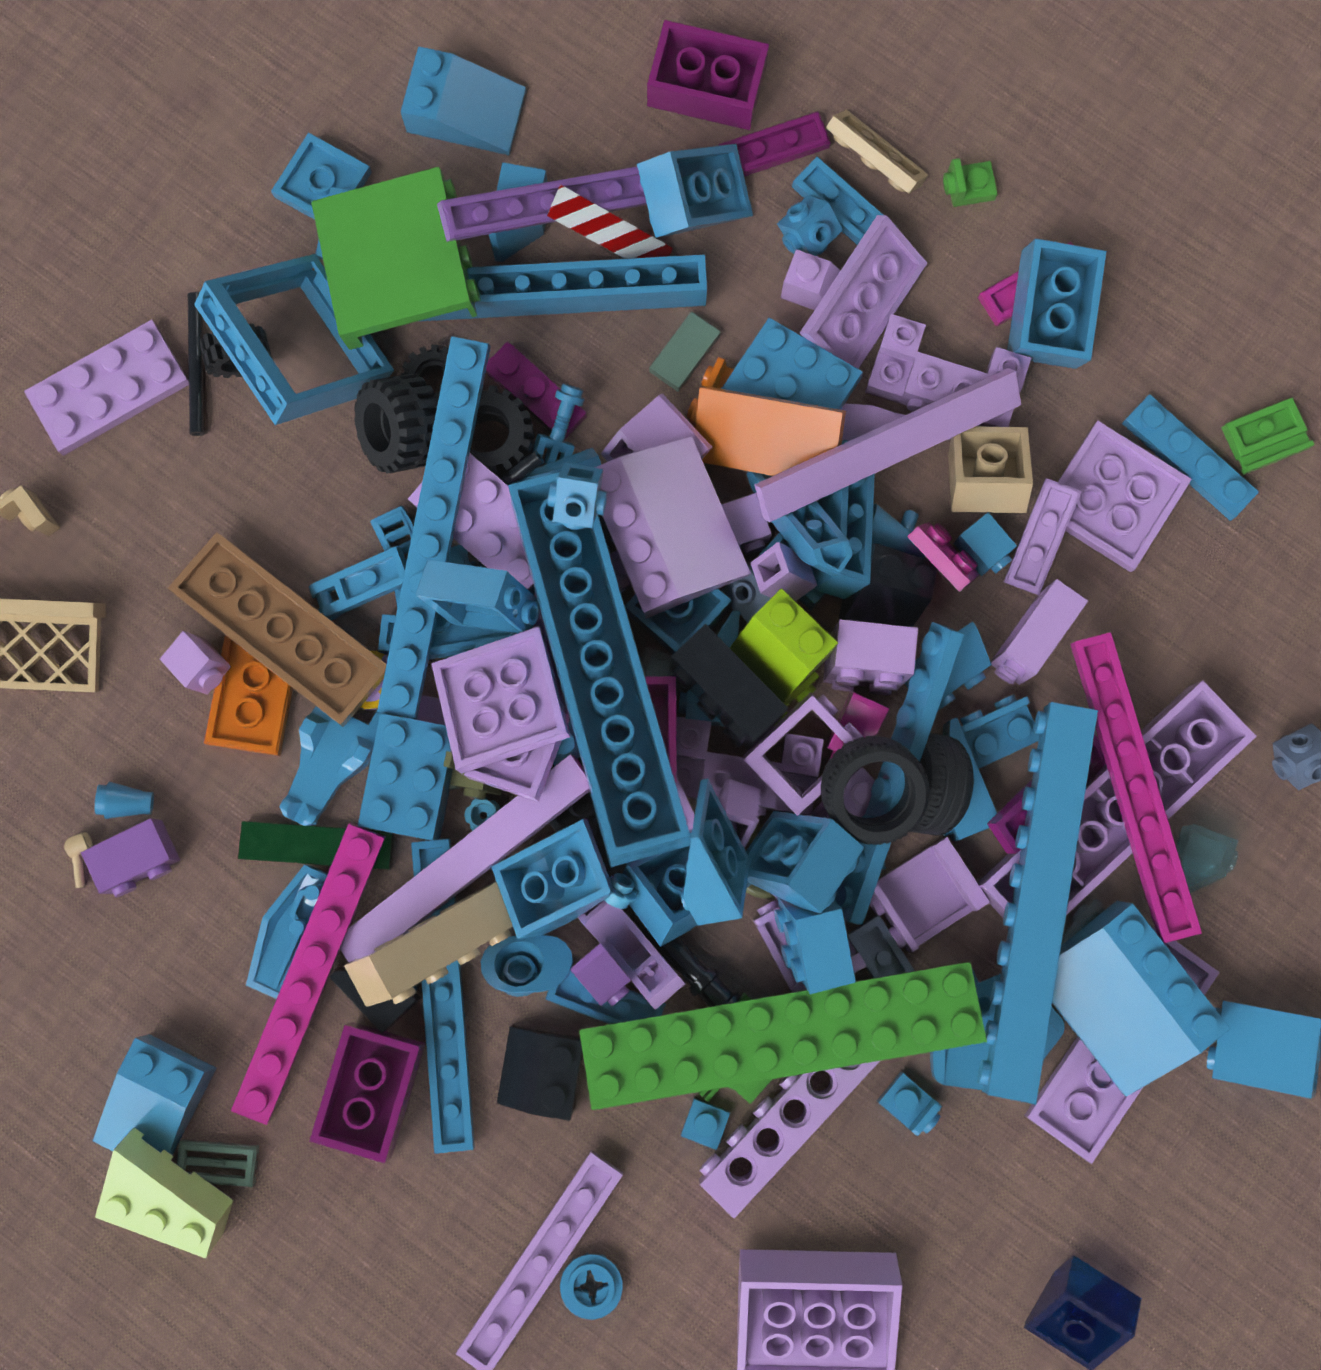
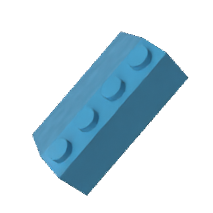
[1052,901,1230,1097]

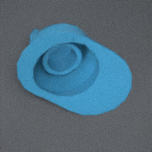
[481,935,573,997]

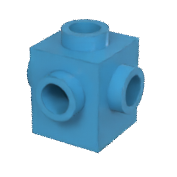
[777,195,843,256]
[548,463,607,530]

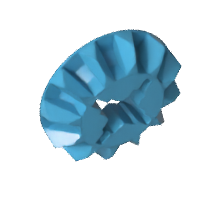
[560,1253,623,1320]

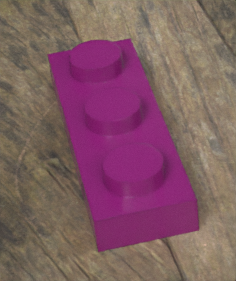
[486,341,587,440]

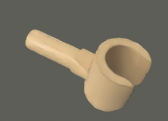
[64,832,93,888]

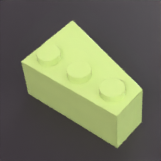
[95,1127,233,1258]

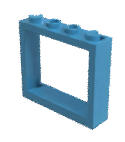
[194,254,394,425]

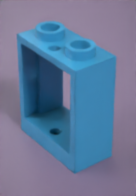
[416,560,540,635]

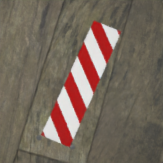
[547,184,673,259]

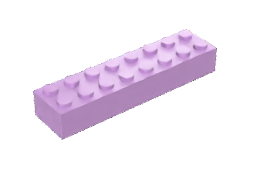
[977,680,1257,918]

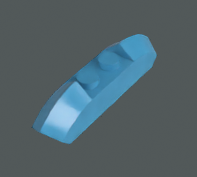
[747,472,853,576]

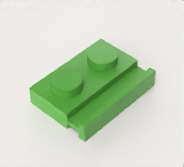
[1221,398,1315,475]

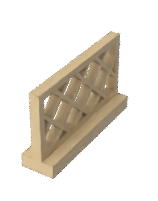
[0,599,106,692]

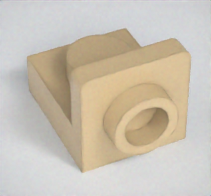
[0,485,60,537]

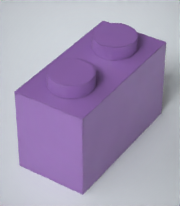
[81,818,180,897]

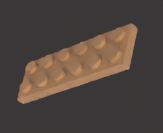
[167,532,386,727]

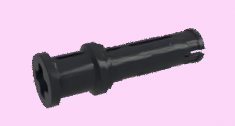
[642,928,741,1007]

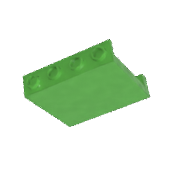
[311,167,480,350]

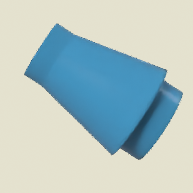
[95,781,154,819]

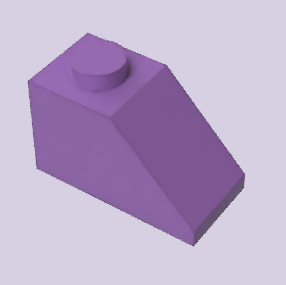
[570,943,631,1006]

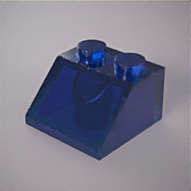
[1024,1255,1142,1370]

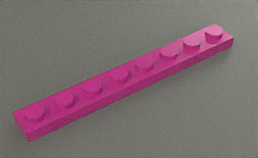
[1070,632,1202,943]
[231,822,386,1125]

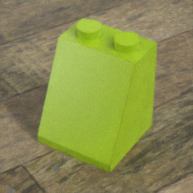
[730,588,838,703]

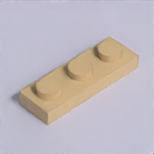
[826,110,928,194]

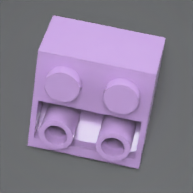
[601,393,712,462]

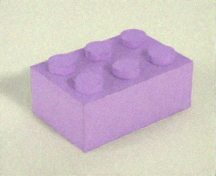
[823,620,918,695]

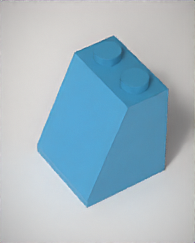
[1207,1001,1321,1099]

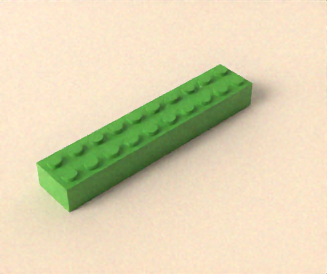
[579,962,987,1110]

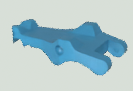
[279,707,390,826]

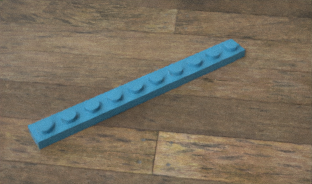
[377,336,491,719]

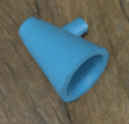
[872,503,925,559]

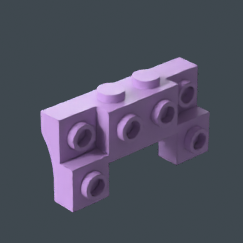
[865,314,1031,427]
[676,717,824,816]

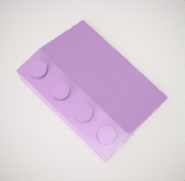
[594,436,751,619]
[737,1249,902,1370]

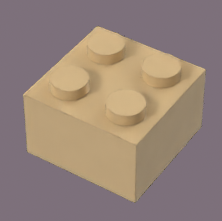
[948,427,1033,513]

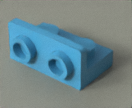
[960,694,1040,769]

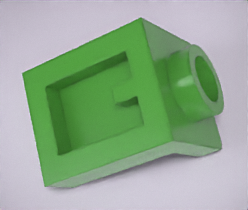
[943,158,998,207]

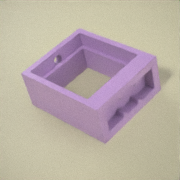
[991,579,1088,685]
[743,692,863,816]

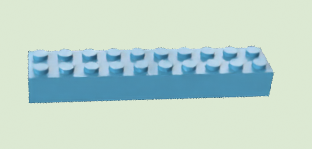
[508,472,691,867]

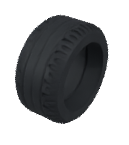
[912,733,974,835]
[821,736,930,845]

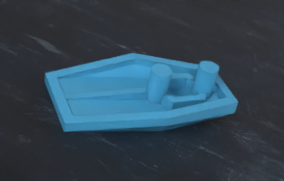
[246,864,328,999]

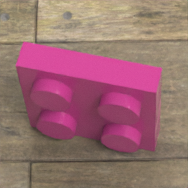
[907,522,980,592]

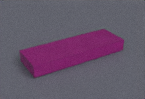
[718,111,831,177]

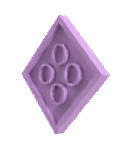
[1057,421,1192,572]
[431,626,571,774]

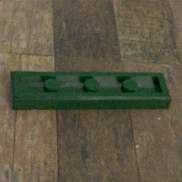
[238,821,394,870]

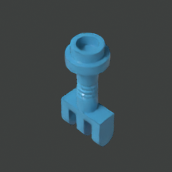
[532,383,585,464]

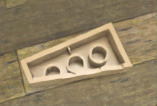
[344,882,513,1007]

